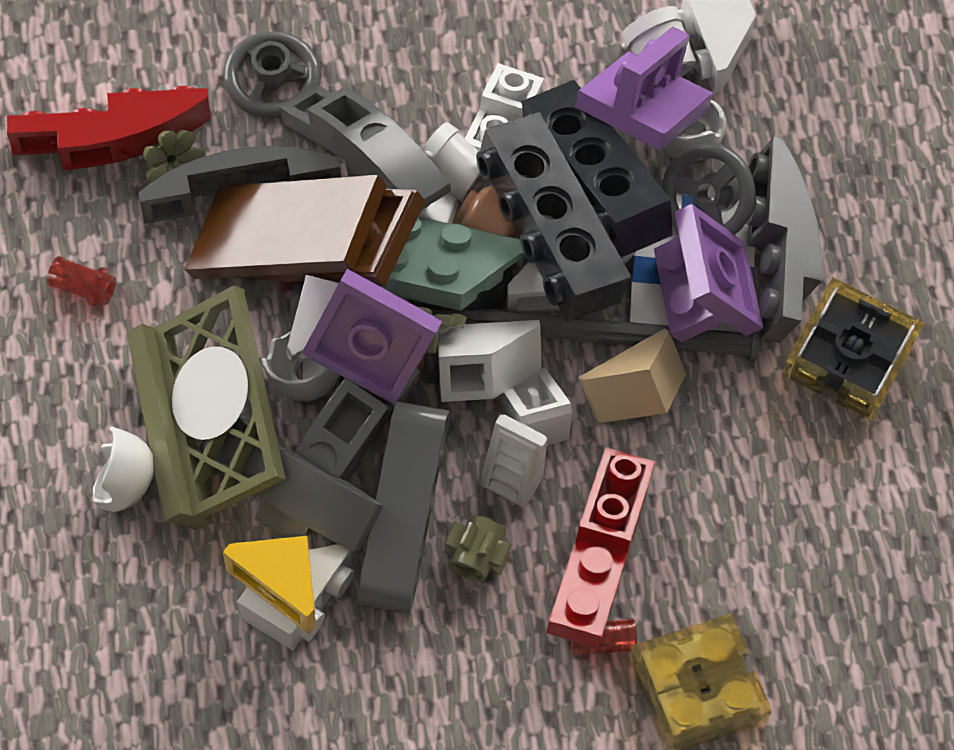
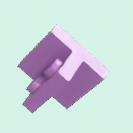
[575,27,713,150]
[654,204,763,342]
[301,269,442,405]

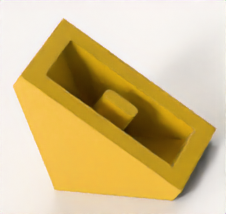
[223,536,316,635]

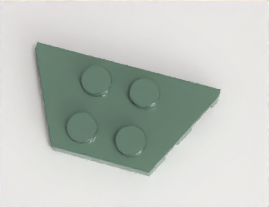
[380,217,528,311]

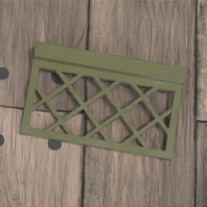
[127,286,286,529]

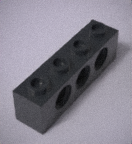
[521,79,673,258]
[476,112,631,322]

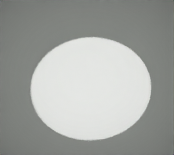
[172,346,248,440]

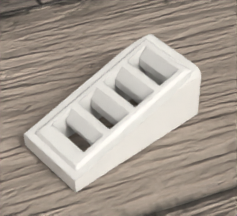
[481,414,548,507]

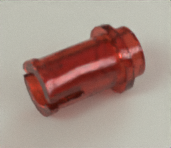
[47,256,116,307]
[568,618,637,660]

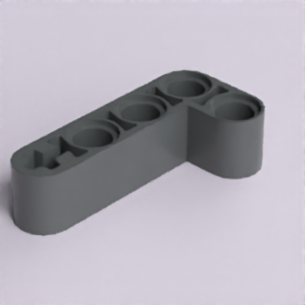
[357,401,452,615]

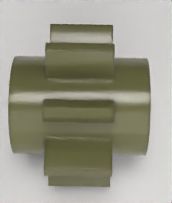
[444,515,511,582]

